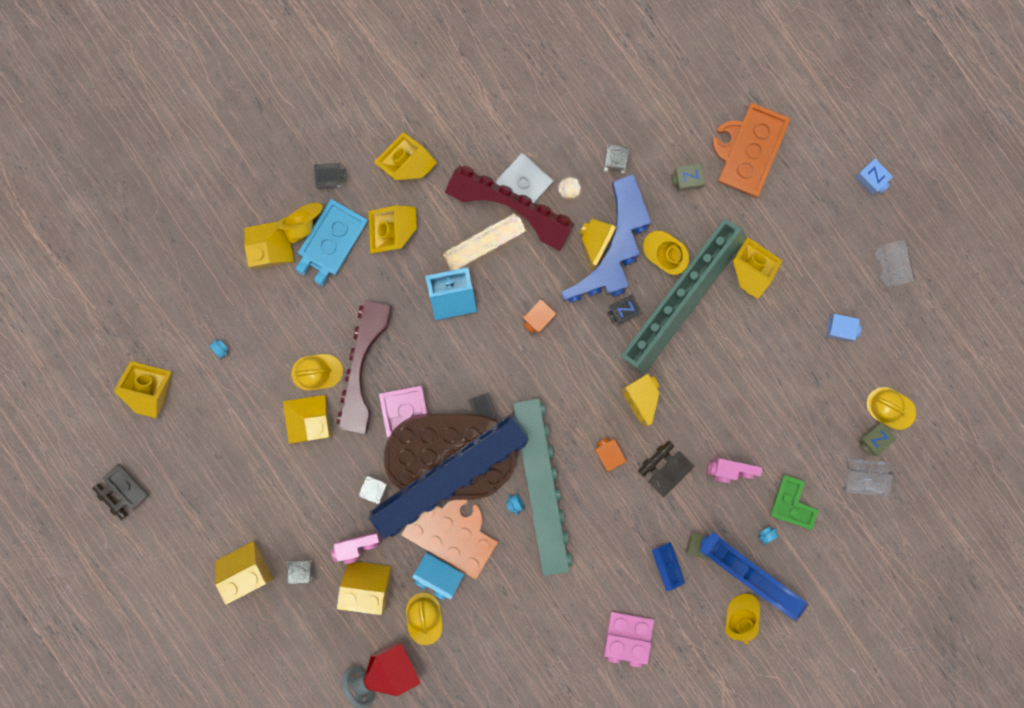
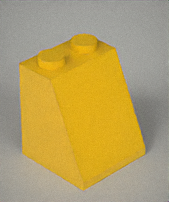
[215,541,274,605]
[337,561,392,615]

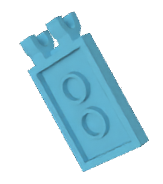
[295,199,368,287]

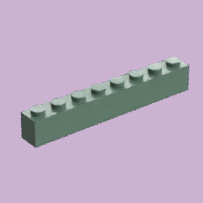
[620,218,747,375]
[513,399,573,576]

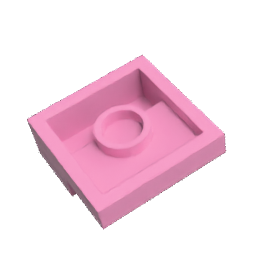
[379,386,428,437]
[707,458,762,484]
[331,532,382,564]
[603,611,654,668]

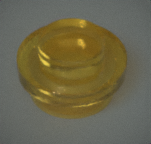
[559,177,580,199]

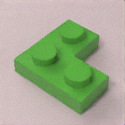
[769,475,819,530]

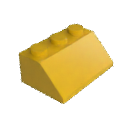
[620,374,660,427]

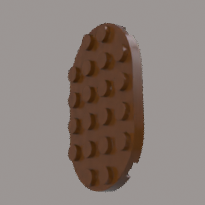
[384,413,515,500]

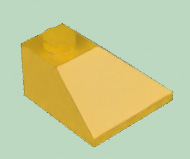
[374,132,437,180]
[368,205,417,254]
[580,219,616,271]
[244,222,295,270]
[733,237,783,299]
[114,361,172,418]
[283,395,332,444]

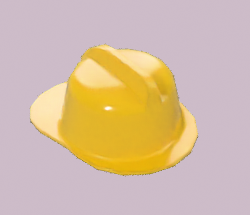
[276,202,323,243]
[643,231,689,275]
[291,354,343,390]
[866,387,916,430]
[406,593,443,645]
[725,594,760,645]

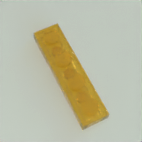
[441,212,527,271]

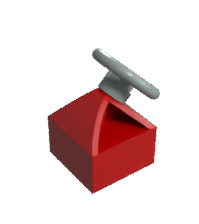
[342,643,421,708]

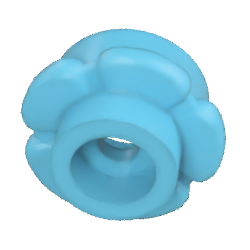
[209,339,228,359]
[506,494,525,515]
[758,526,779,545]

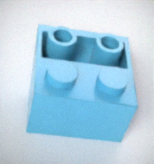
[425,267,477,321]
[412,551,465,600]

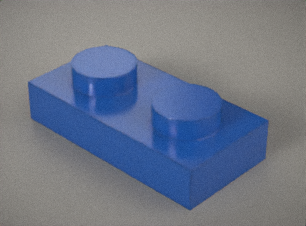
[651,542,685,591]

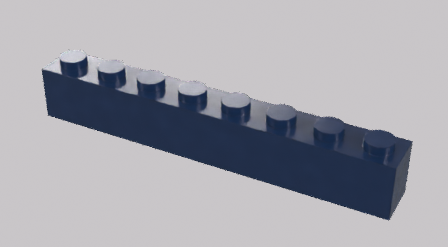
[369,414,529,539]

